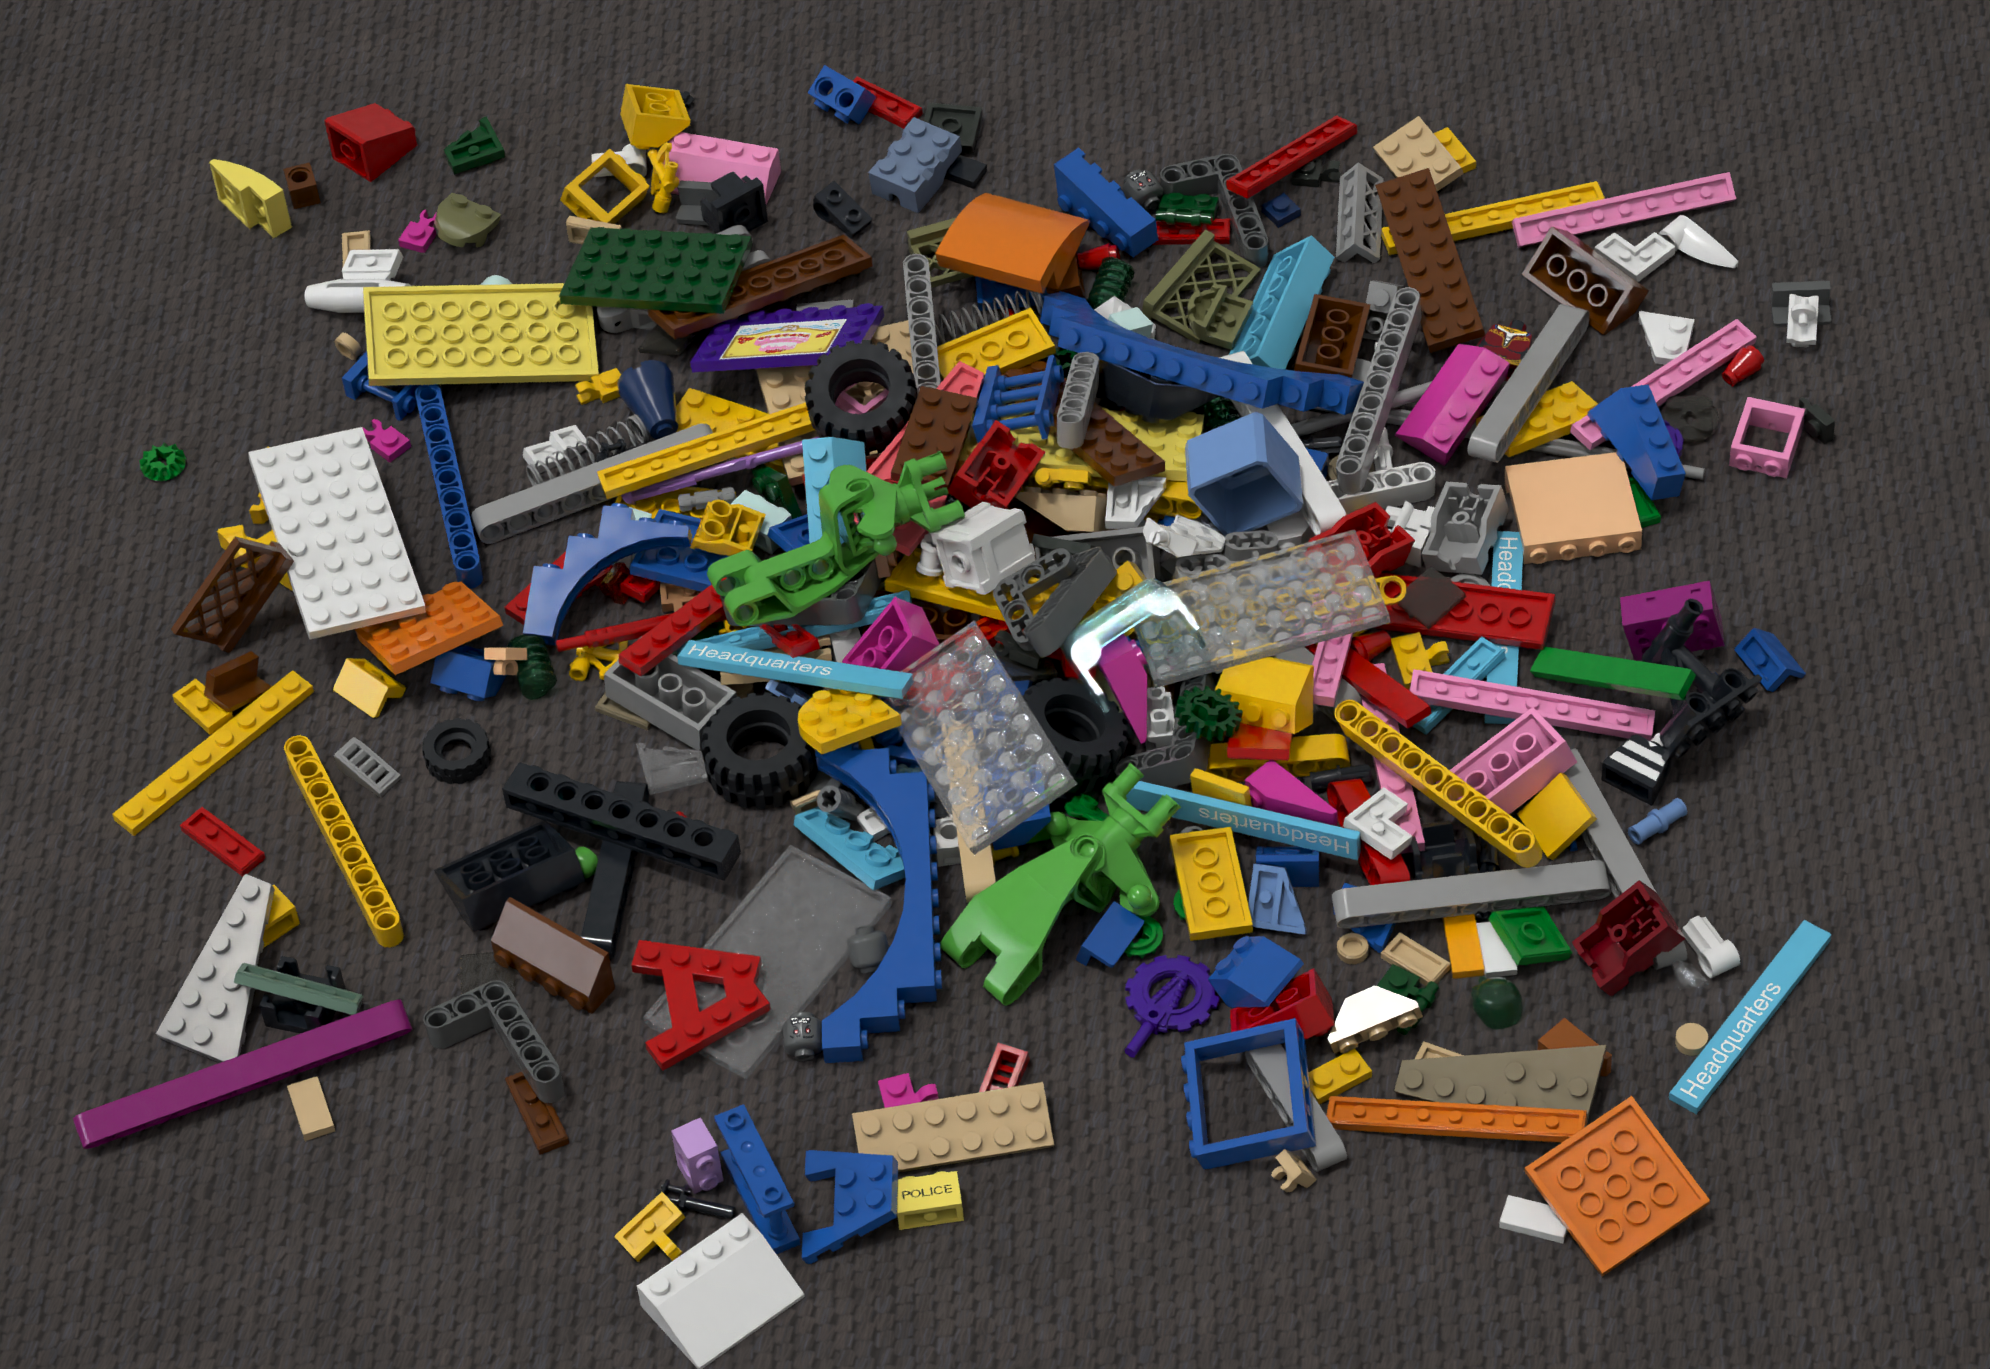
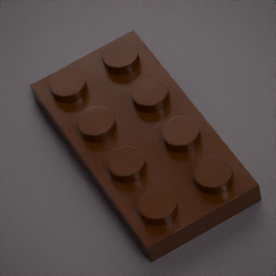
[891,386,978,490]

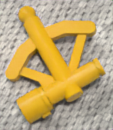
[648,142,679,213]
[569,641,628,681]

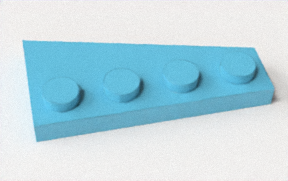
[793,807,905,891]

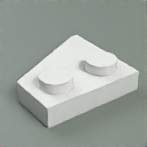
[1639,311,1694,365]
[1105,477,1166,529]

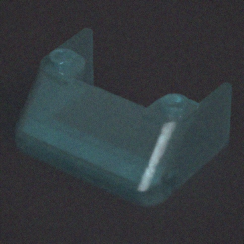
[1060,578,1207,713]

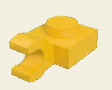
[575,368,621,405]

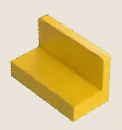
[333,658,406,718]

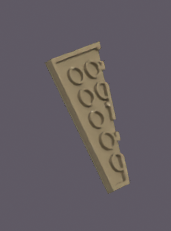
[1394,1045,1607,1126]

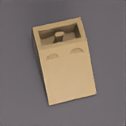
[1016,487,1115,534]

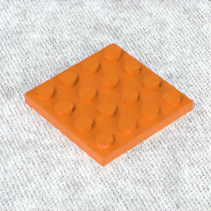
[355,581,503,675]
[1524,1096,1710,1276]

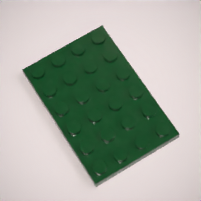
[559,227,753,314]

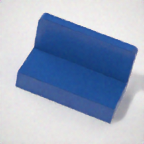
[1734,628,1806,692]
[1075,901,1144,968]

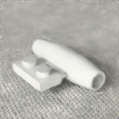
[305,249,411,313]

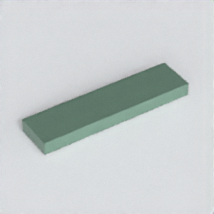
[234,963,364,1015]

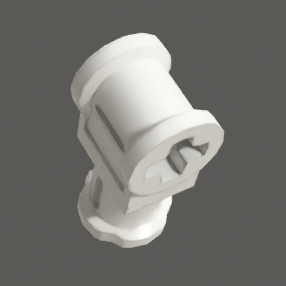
[916,533,943,577]

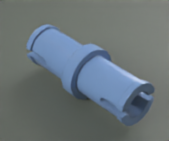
[1628,798,1688,845]

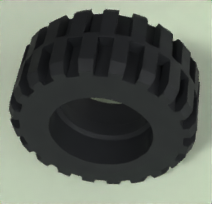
[804,339,918,456]
[1006,678,1129,794]
[701,692,818,809]

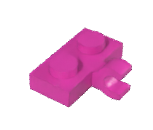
[878,1073,939,1108]

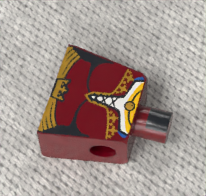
[1477,320,1532,381]

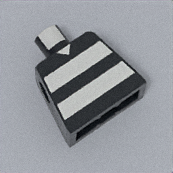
[1601,733,1672,806]

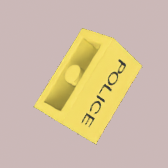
[897,1171,964,1230]

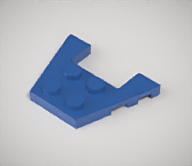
[802,1150,898,1264]

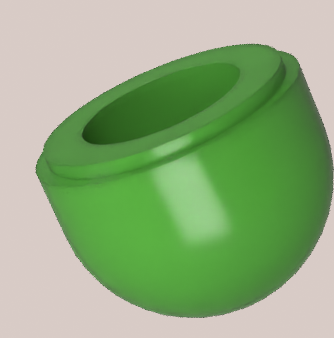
[575,847,598,879]

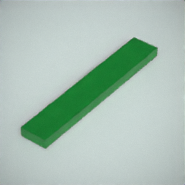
[1530,647,1696,700]

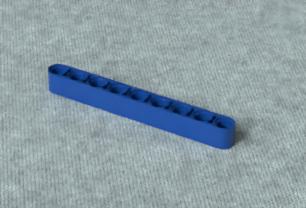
[415,384,483,588]

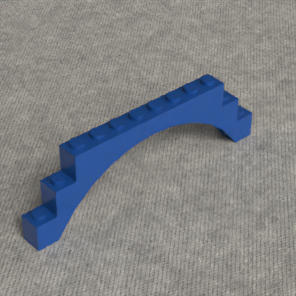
[1040,291,1364,415]
[815,741,942,1063]

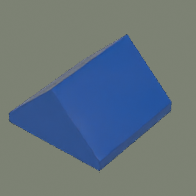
[1256,846,1319,887]

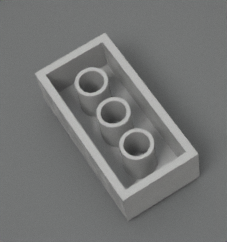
[604,636,737,753]

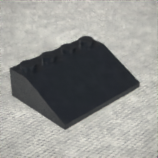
[1096,359,1220,423]
[434,820,586,932]

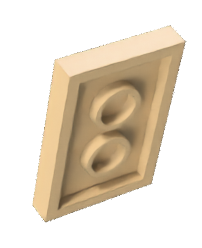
[1373,116,1464,191]

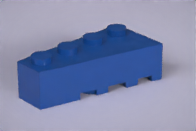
[1054,148,1158,257]

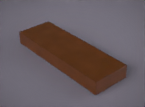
[505,1072,569,1155]

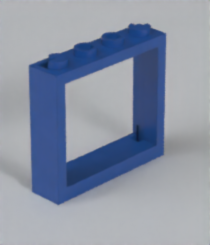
[1181,1018,1316,1169]

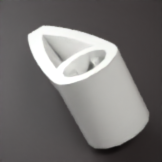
[1659,215,1739,268]

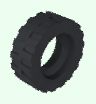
[422,718,491,784]

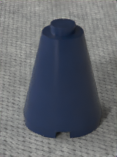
[617,360,678,439]

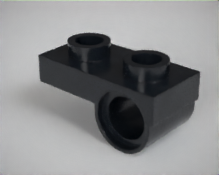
[813,181,872,239]

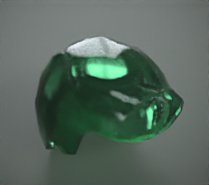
[1471,976,1523,1030]

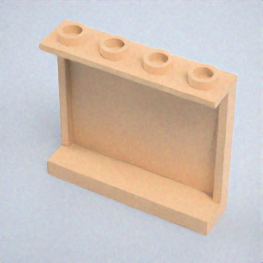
[1505,452,1642,564]

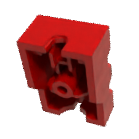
[948,420,1045,509]
[1303,502,1415,586]

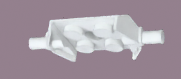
[1143,515,1227,557]

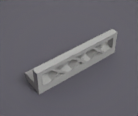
[1336,163,1384,263]

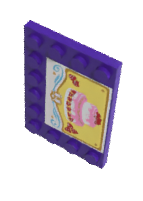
[690,303,885,373]

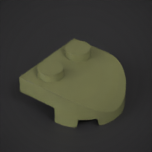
[433,193,501,247]
[1188,284,1253,350]

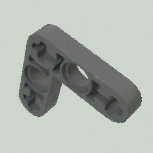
[993,548,1076,651]

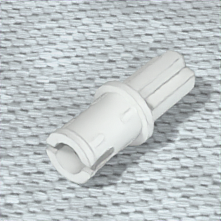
[1374,427,1393,471]

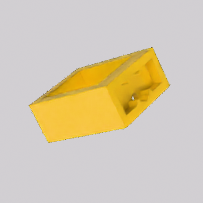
[560,149,650,224]

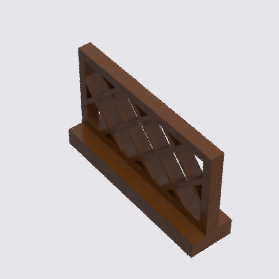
[171,536,294,653]

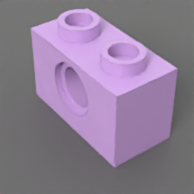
[671,1118,723,1194]

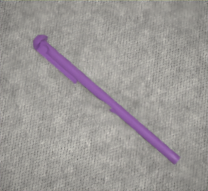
[621,437,819,505]

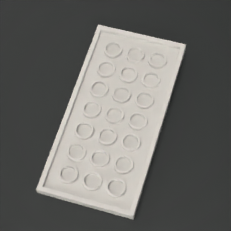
[248,427,426,639]

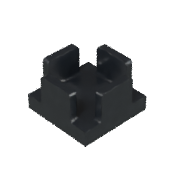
[700,172,768,234]
[1408,820,1480,880]

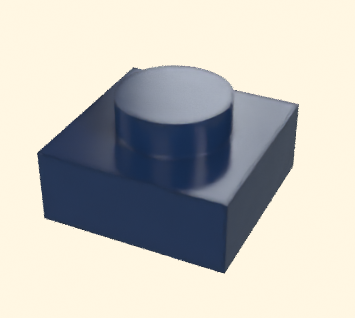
[1261,193,1301,228]

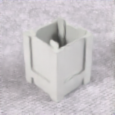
[931,502,1036,595]

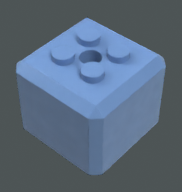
[1185,412,1303,536]

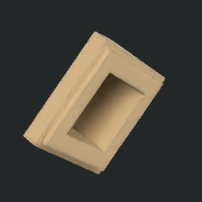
[790,790,820,815]

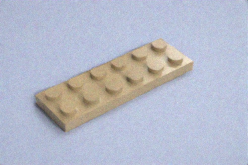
[852,1082,1054,1173]

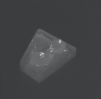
[636,743,708,795]

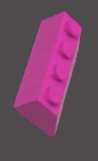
[1395,344,1509,466]

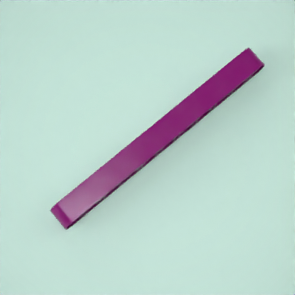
[73,1000,413,1149]

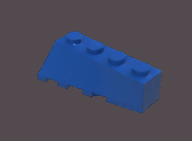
[1587,384,1686,500]

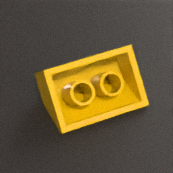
[620,84,691,150]
[1215,650,1314,734]

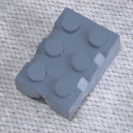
[868,117,962,213]

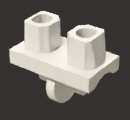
[1786,294,1819,348]

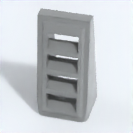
[334,737,401,798]

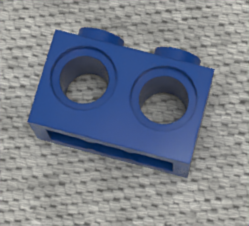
[808,65,876,124]

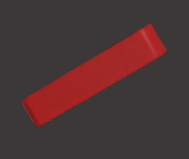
[1327,779,1410,885]

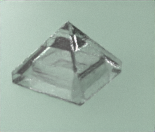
[1672,960,1710,990]

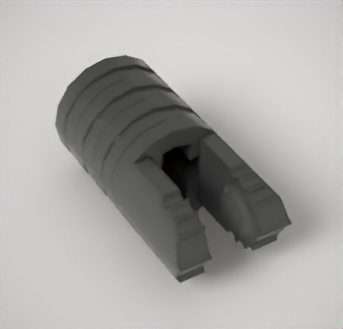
[817,785,865,821]

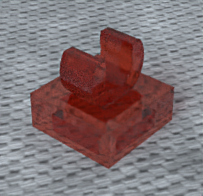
[598,562,630,604]

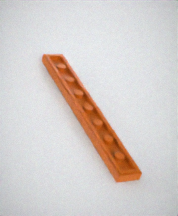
[1326,1096,1588,1143]

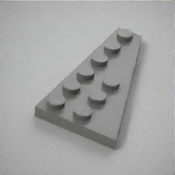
[156,874,275,1063]

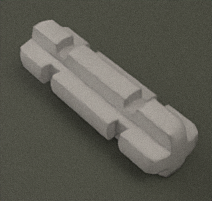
[678,487,736,512]

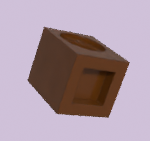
[283,162,321,209]

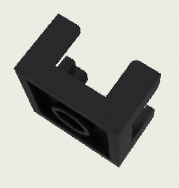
[259,956,346,1034]

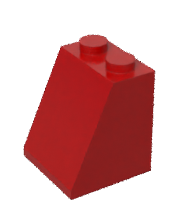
[324,103,417,182]

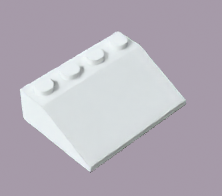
[637,1213,805,1369]

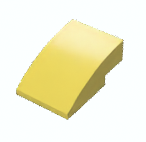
[209,159,292,238]

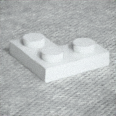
[1595,232,1675,282]
[1343,787,1412,860]

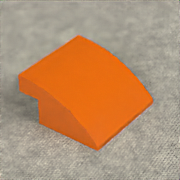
[935,193,1090,294]

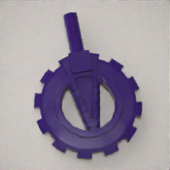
[1124,955,1220,1057]

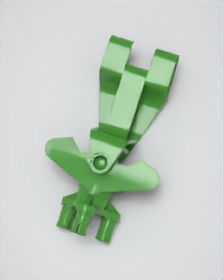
[707,451,965,626]
[940,763,1181,1006]

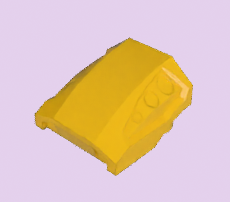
[690,500,766,556]

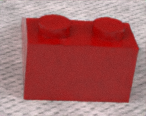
[1230,968,1334,1039]

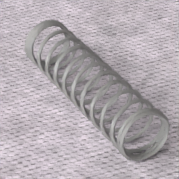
[934,290,1043,344]
[526,414,649,486]

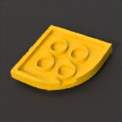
[798,688,902,754]

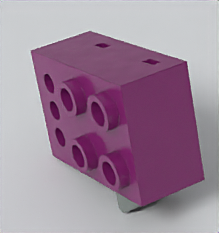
[1620,581,1725,661]

